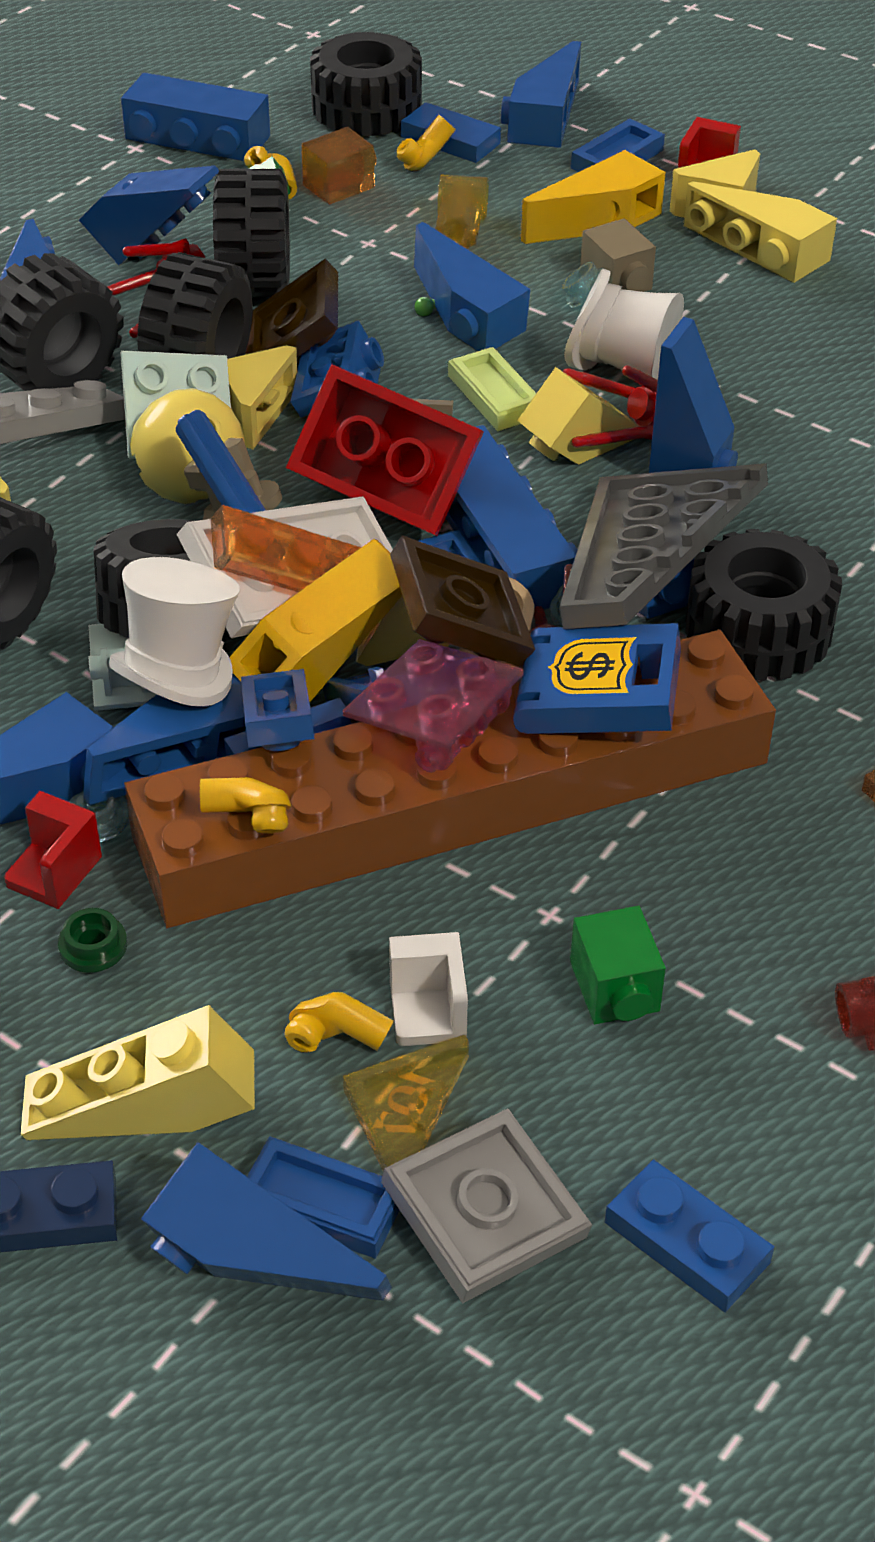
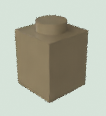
[580,218,656,292]

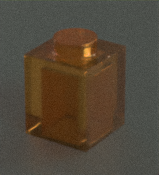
[301,127,377,205]

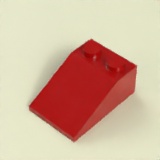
[286,364,484,536]

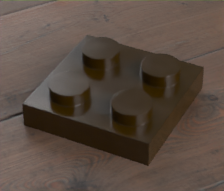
[245,258,338,357]
[390,536,535,668]

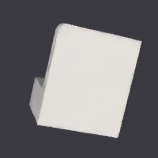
[389,932,468,1046]

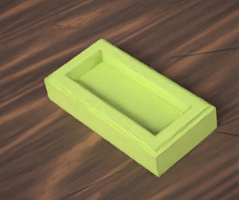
[448,347,536,431]

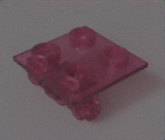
[342,639,524,773]

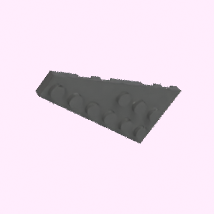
[560,463,768,629]

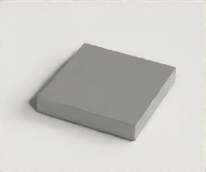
[381,1109,592,1303]

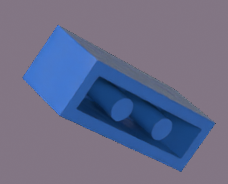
[121,72,270,161]

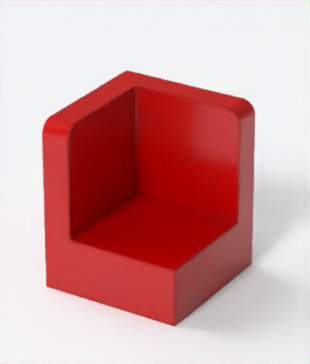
[678,117,741,168]
[4,791,102,909]

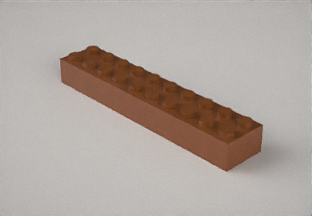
[124,630,776,929]

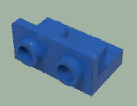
[290,320,384,417]

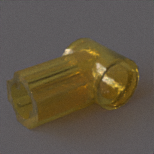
[435,174,489,249]

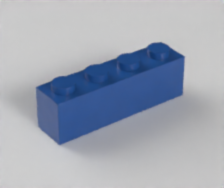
[445,425,577,612]

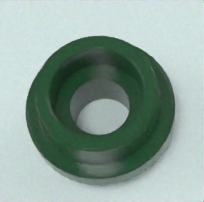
[58,908,127,973]

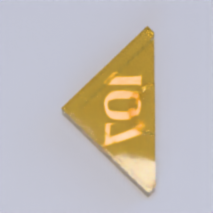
[343,1034,469,1172]

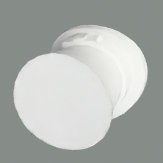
[564,269,684,380]
[109,557,241,706]

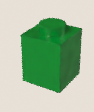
[570,905,666,1025]

